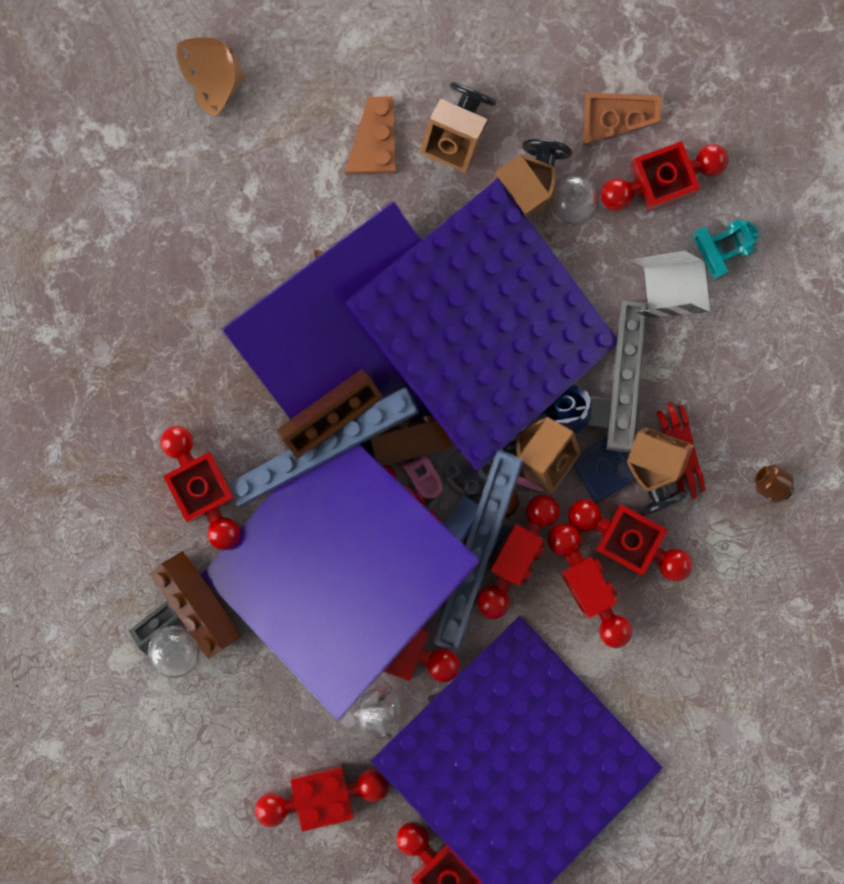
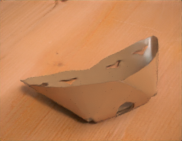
[177,37,245,116]

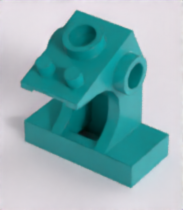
[692,219,761,281]

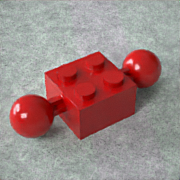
[600,141,729,212]
[160,426,240,550]
[476,494,559,619]
[568,499,693,582]
[547,523,632,649]
[384,628,460,682]
[254,763,390,832]
[396,822,483,884]

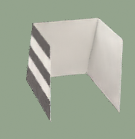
[629,251,710,318]

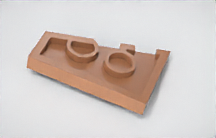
[583,93,662,145]
[345,96,396,175]

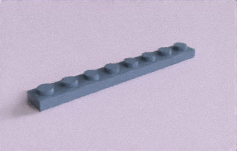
[228,388,419,507]
[433,450,524,653]

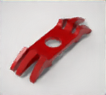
[656,402,706,500]

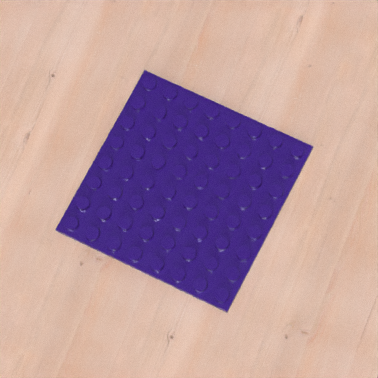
[346,178,617,471]
[221,201,431,454]
[201,444,480,721]
[370,616,662,884]

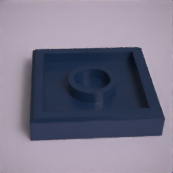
[572,437,636,504]

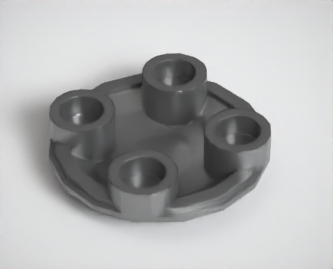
[445,449,493,496]

